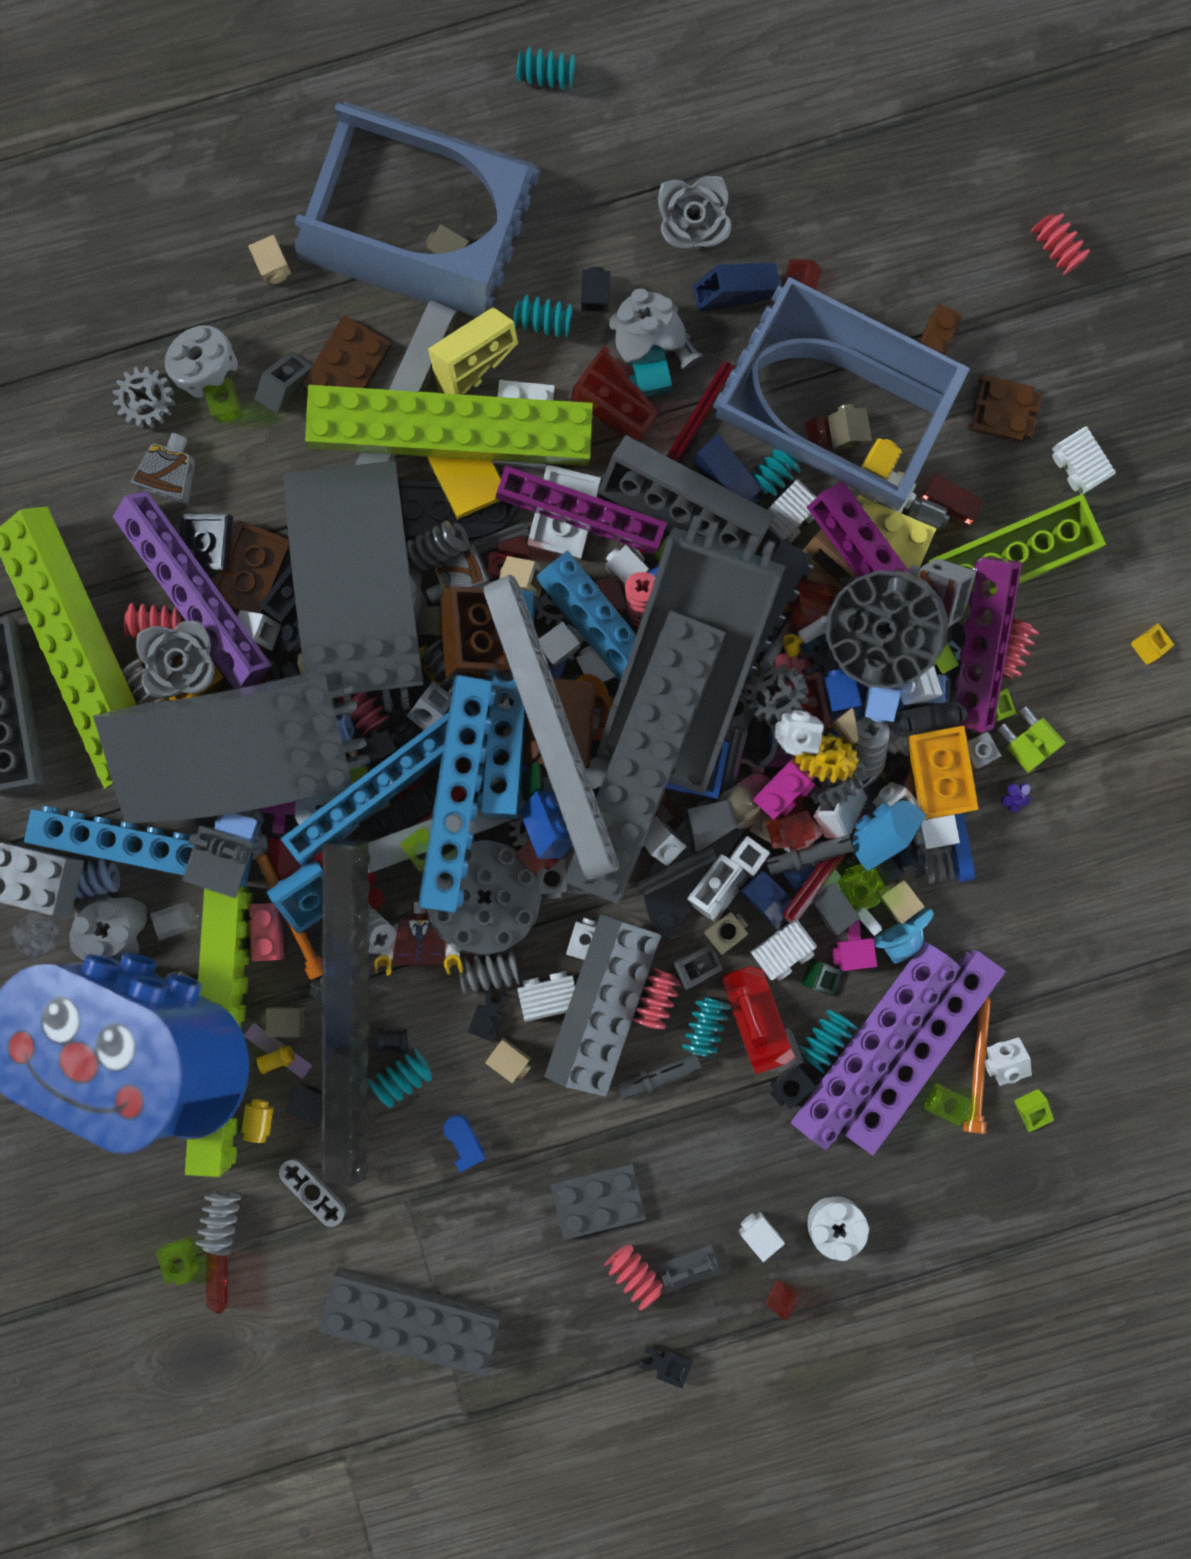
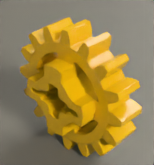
[794,733,859,783]

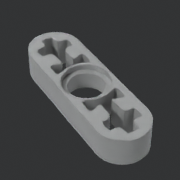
[279,1158,346,1227]

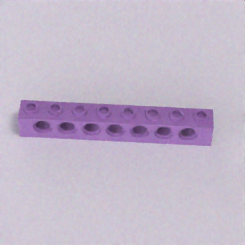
[113,491,272,690]
[790,941,961,1150]
[842,950,1006,1156]

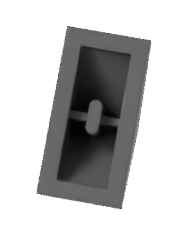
[687,800,738,852]
[812,882,860,935]
[672,944,723,989]

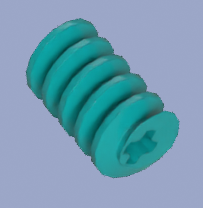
[516,47,575,90]
[513,294,573,339]
[749,449,808,499]
[682,996,731,1059]
[798,1010,858,1073]
[368,1048,432,1108]

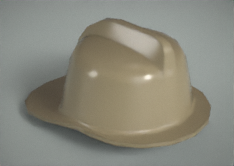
[715,773,770,829]

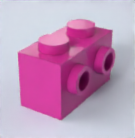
[753,756,815,820]

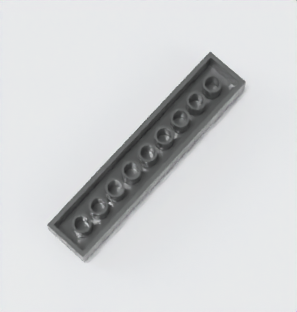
[564,611,728,904]

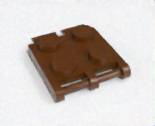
[968,375,1043,442]

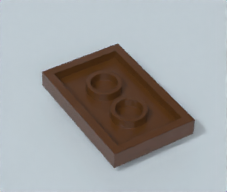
[301,315,392,391]
[213,520,290,614]

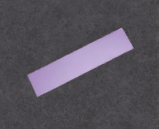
[244,1023,312,1079]

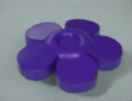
[1001,783,1031,813]

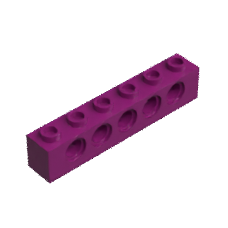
[495,466,667,554]
[806,481,911,578]
[954,556,1022,732]

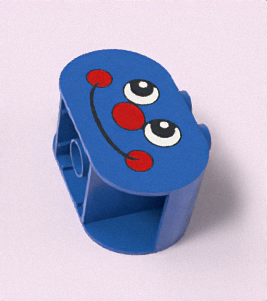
[0,953,249,1153]

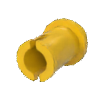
[257,1045,295,1074]

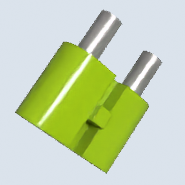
[997,706,1066,773]

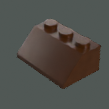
[439,586,511,679]
[524,679,596,768]

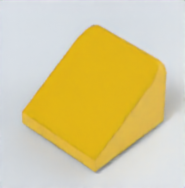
[1131,623,1174,664]

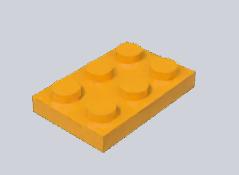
[907,726,979,820]

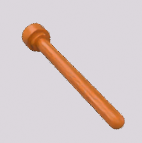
[256,853,330,979]
[963,997,991,1134]

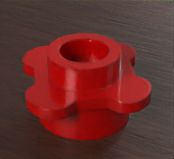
[487,552,514,579]

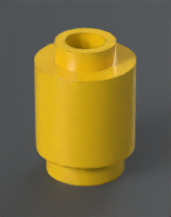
[241,1099,274,1143]

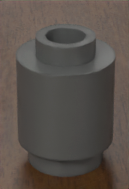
[907,498,950,534]

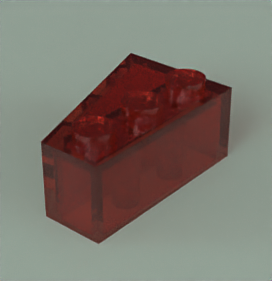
[571,344,658,443]

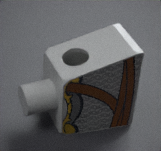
[131,433,195,505]
[426,544,491,605]
[909,559,976,627]

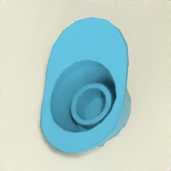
[874,908,934,963]

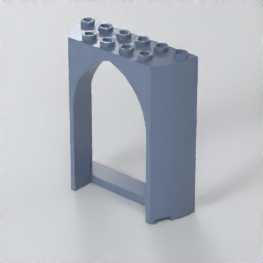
[295,101,540,319]
[713,277,970,510]

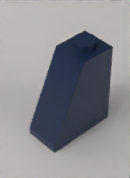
[692,263,781,312]
[694,434,762,504]
[739,871,791,931]

